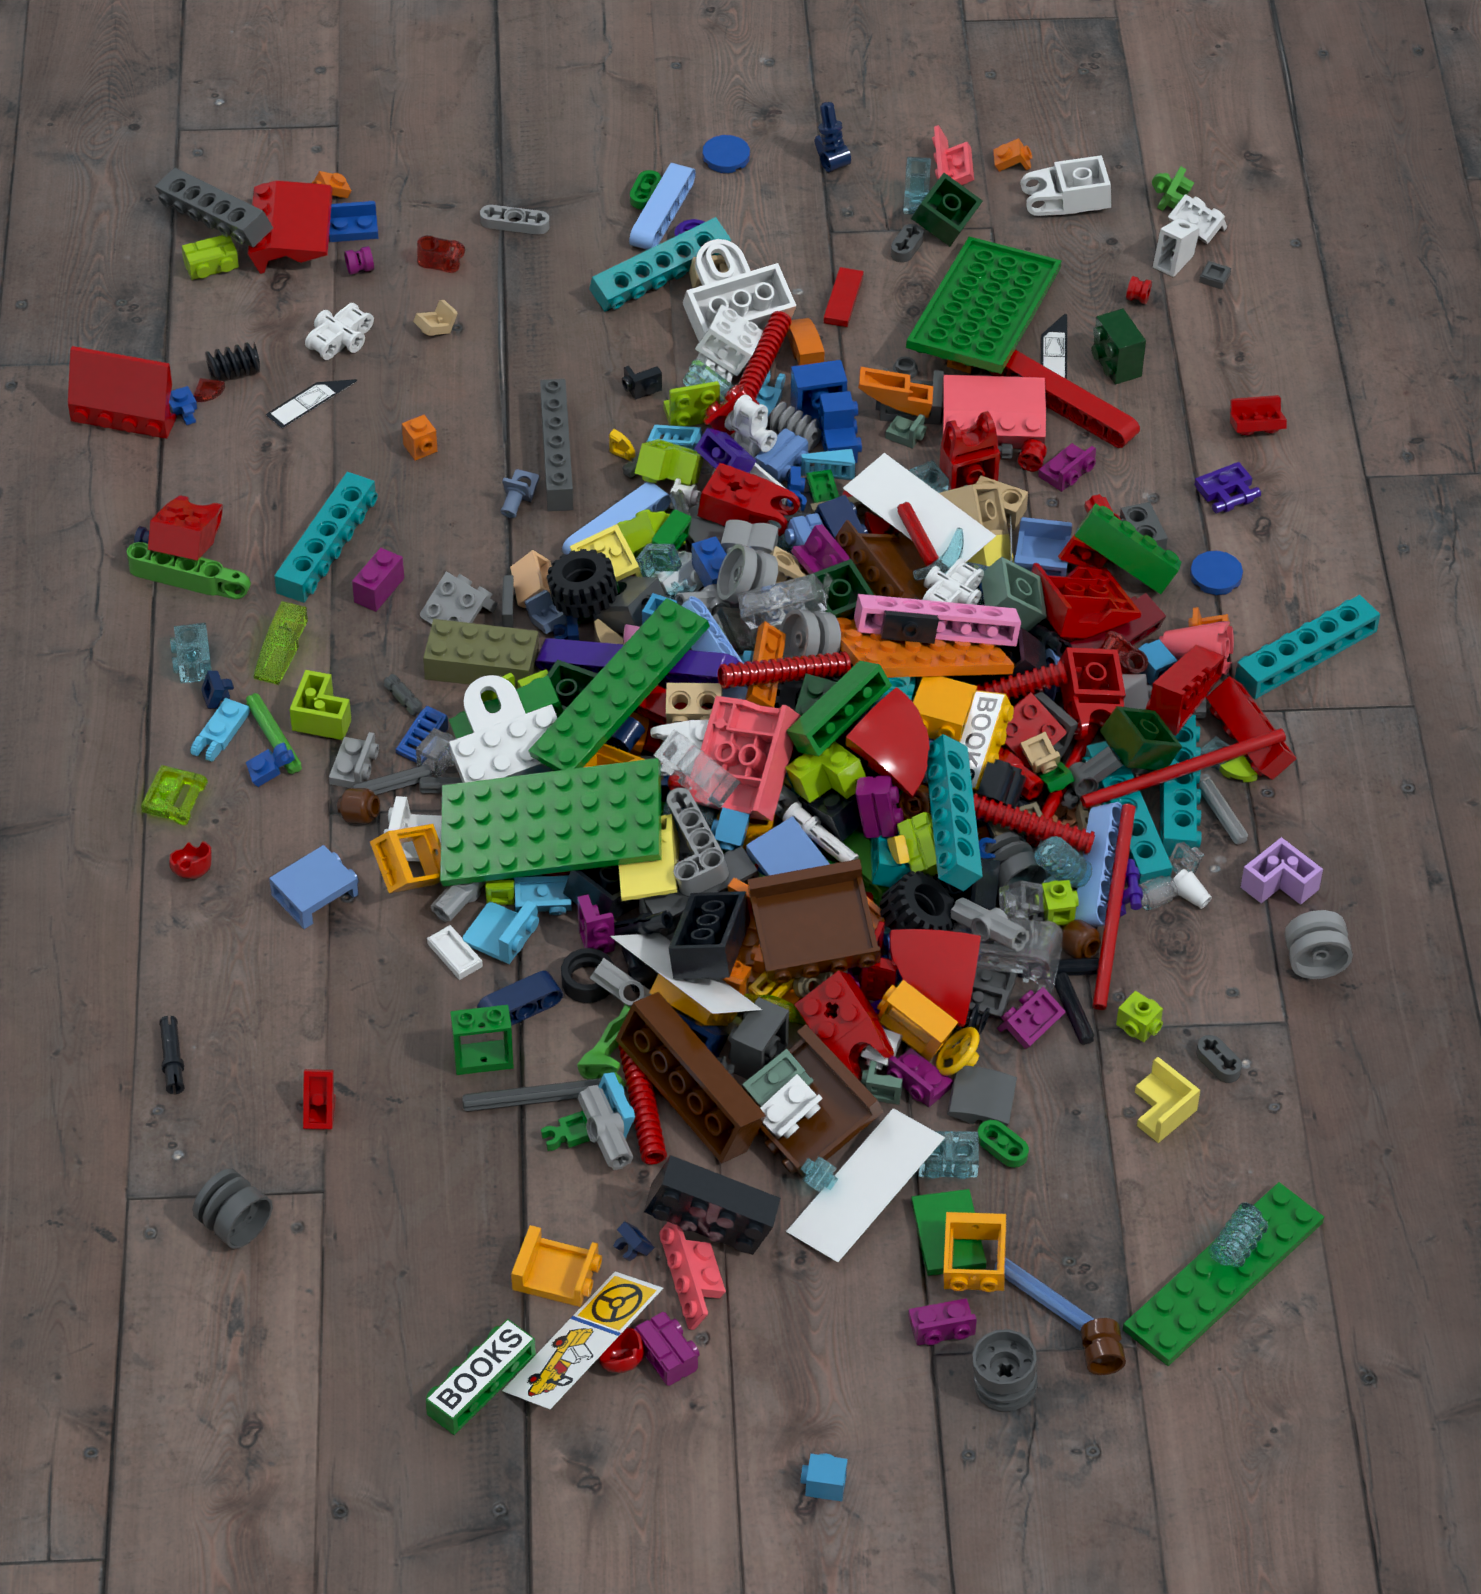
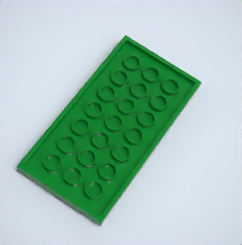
[906,236,1062,374]
[440,758,662,886]

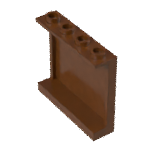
[834,520,949,600]
[748,859,881,984]
[756,1024,884,1180]

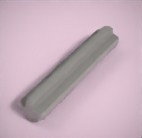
[1199,779,1248,845]

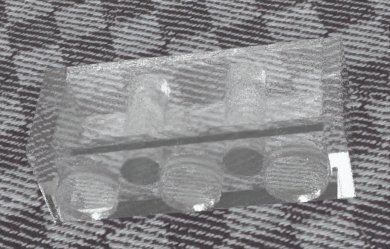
[738,574,827,629]
[654,729,740,808]

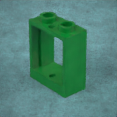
[450,1005,514,1075]

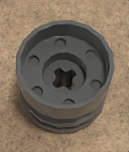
[980,831,1049,906]
[192,1169,273,1249]
[972,1329,1038,1411]

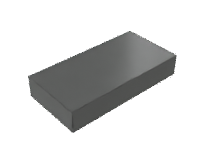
[502,575,514,628]

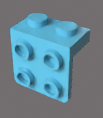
[463,900,539,964]

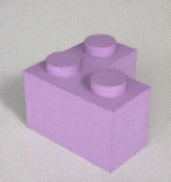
[1241,837,1323,905]

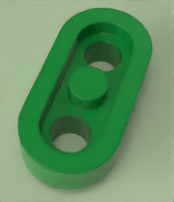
[630,170,661,210]
[977,1120,1029,1168]

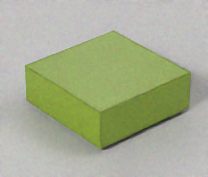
[486,880,515,905]

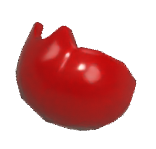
[169,841,212,879]
[599,1328,644,1373]

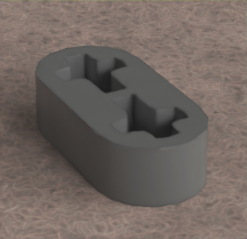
[891,224,924,263]
[1196,1035,1242,1083]

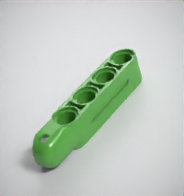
[127,542,251,599]

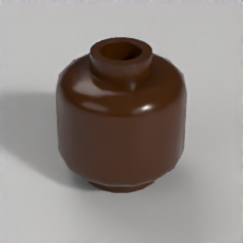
[337,788,380,824]
[1059,919,1101,958]

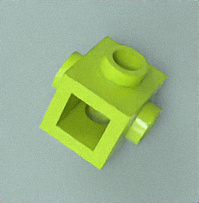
[1036,880,1079,927]
[1116,990,1163,1043]

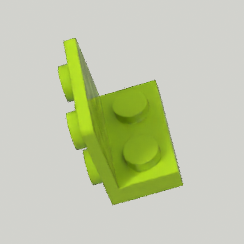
[663,381,720,426]

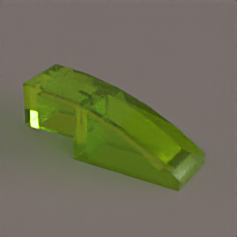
[254,601,308,685]

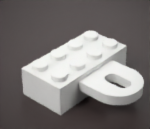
[683,239,796,341]
[449,675,557,783]

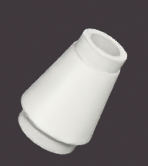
[1170,869,1212,909]

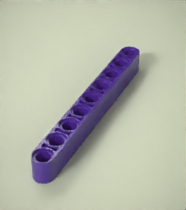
[535,638,740,689]

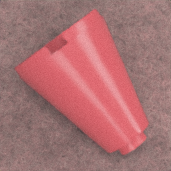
[1159,621,1234,675]

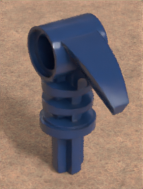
[814,102,851,172]

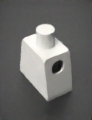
[1153,218,1200,277]

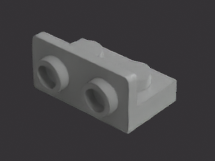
[329,732,379,788]

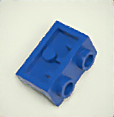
[329,201,379,242]

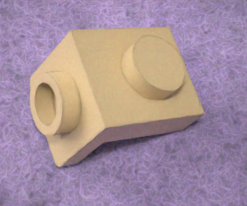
[413,300,458,336]
[1020,732,1061,774]

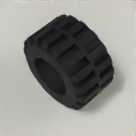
[547,549,618,618]
[880,871,956,931]

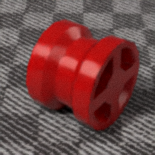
[1126,276,1152,304]
[1018,439,1047,472]

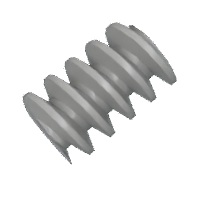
[766,401,822,451]

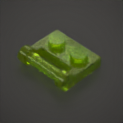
[141,765,208,825]

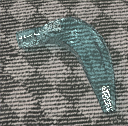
[913,527,964,581]

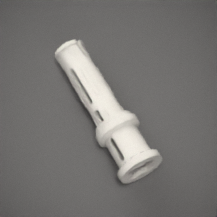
[782,801,859,862]

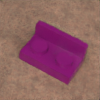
[1038,443,1096,492]
[791,524,851,574]
[577,895,615,954]
[997,987,1066,1049]
[887,1048,953,1107]
[908,1298,977,1346]

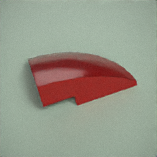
[846,687,930,797]
[889,929,981,1027]

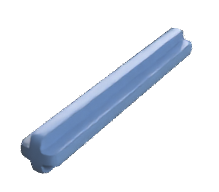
[994,1257,1094,1331]

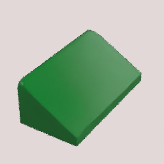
[652,510,692,566]

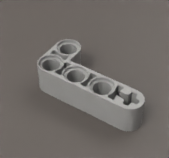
[667,788,729,896]

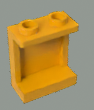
[913,676,977,742]
[511,1225,602,1307]

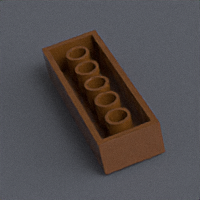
[615,992,766,1164]

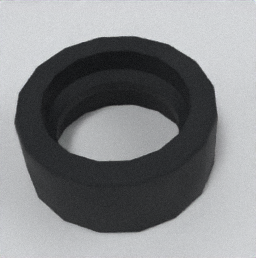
[561,948,614,1003]

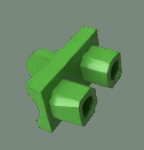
[1152,166,1194,211]

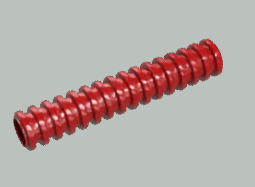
[738,311,792,399]
[718,651,851,689]
[976,661,1068,701]
[973,793,1095,855]
[618,1045,667,1165]

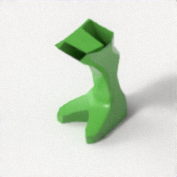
[577,1004,631,1088]

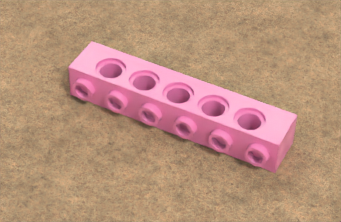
[854,594,1021,646]

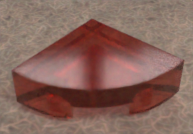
[193,378,225,402]

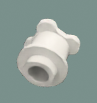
[670,478,701,509]

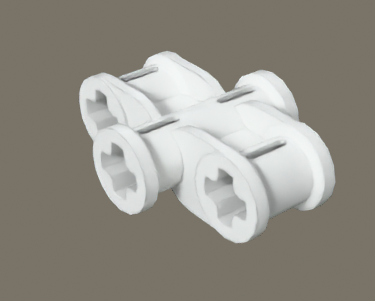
[305,303,374,360]
[725,395,777,458]
[922,558,984,605]

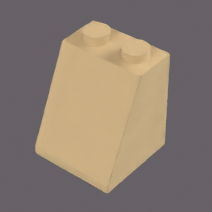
[939,484,1009,535]

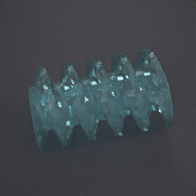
[1034,836,1092,888]
[1209,1202,1268,1267]

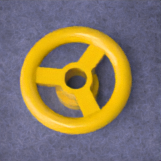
[936,1027,980,1076]

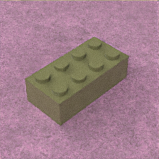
[423,619,539,689]

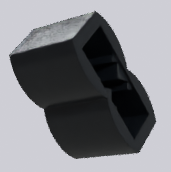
[977,759,1027,808]

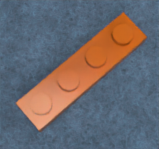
[746,621,786,708]

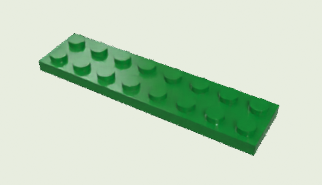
[528,598,710,771]
[1123,1182,1324,1366]

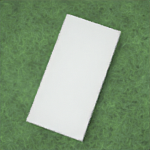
[427,925,483,980]

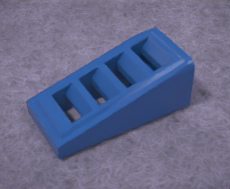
[396,706,449,764]

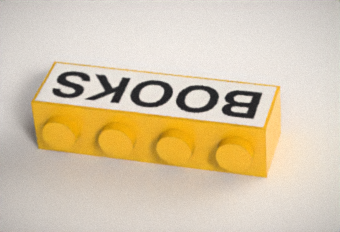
[959,690,1014,798]

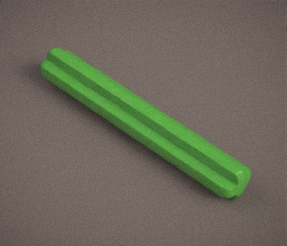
[246,693,302,774]

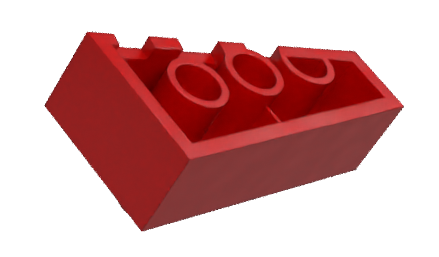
[1146,645,1225,736]

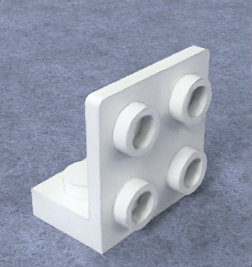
[695,305,763,376]

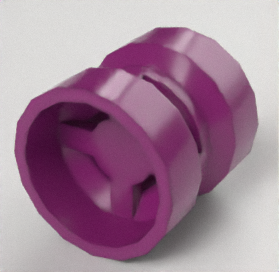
[344,246,374,275]

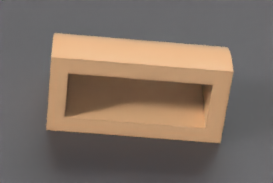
[510,550,552,608]

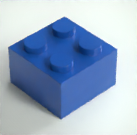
[790,360,848,422]

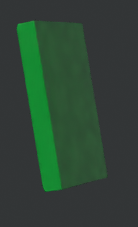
[911,1189,987,1276]

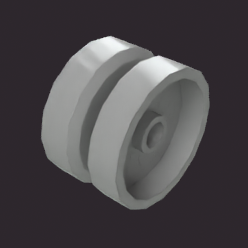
[717,544,778,611]
[780,609,841,660]
[1284,910,1353,979]

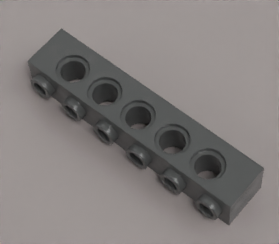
[155,167,273,247]
[540,379,573,511]

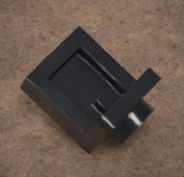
[622,365,662,400]

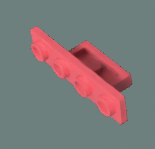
[932,125,974,185]
[659,1222,726,1330]

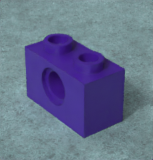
[694,428,757,473]

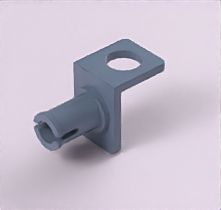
[500,469,540,518]

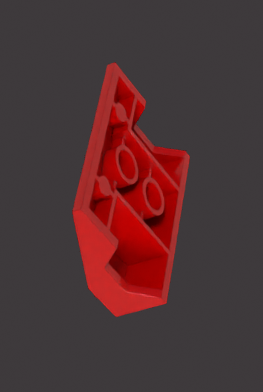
[248,180,333,274]
[68,346,177,439]
[1032,563,1141,640]

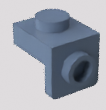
[525,590,566,634]

